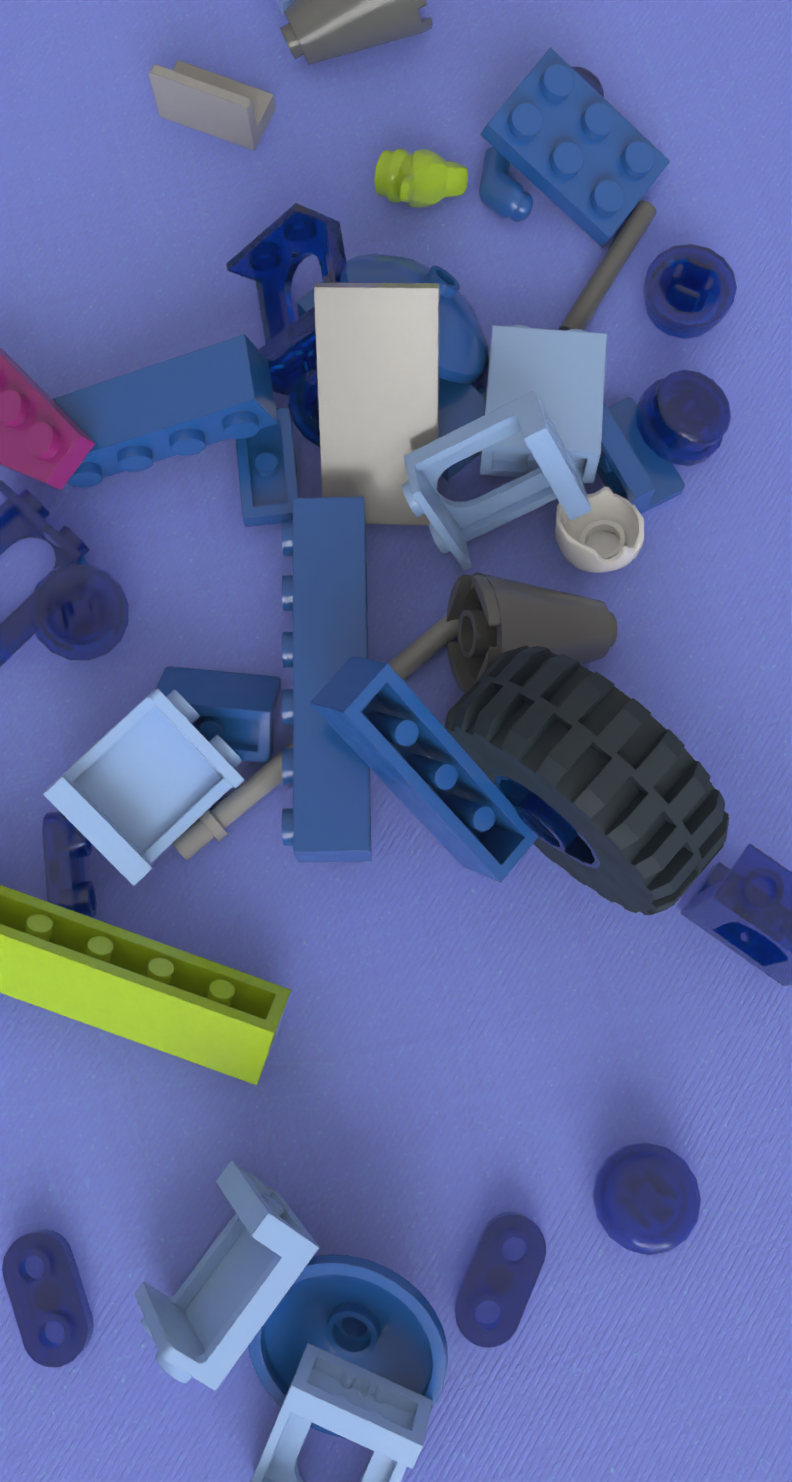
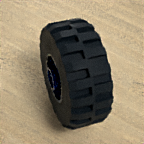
[444,645,729,915]

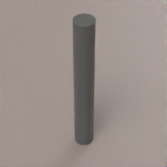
[559,200,656,331]

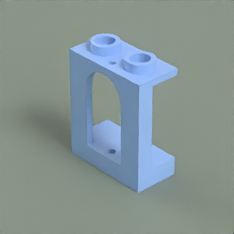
[402,390,592,571]
[251,1343,433,1482]

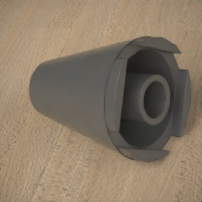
[280,0,433,65]
[446,573,617,692]

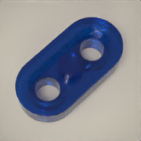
[42,811,97,917]
[454,1212,546,1348]
[2,1229,94,1367]

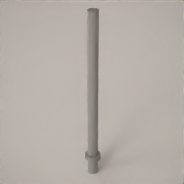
[172,615,459,861]

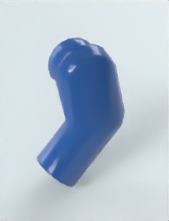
[479,147,533,222]

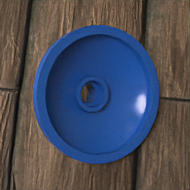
[340,254,489,384]
[248,1254,448,1439]

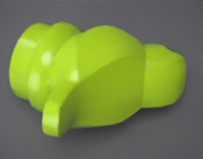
[374,148,468,208]

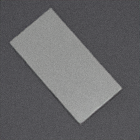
[314,283,440,525]

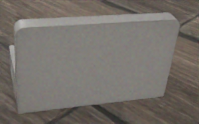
[149,60,276,151]

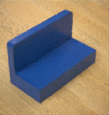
[596,398,685,514]
[155,666,281,763]

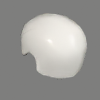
[555,487,644,573]

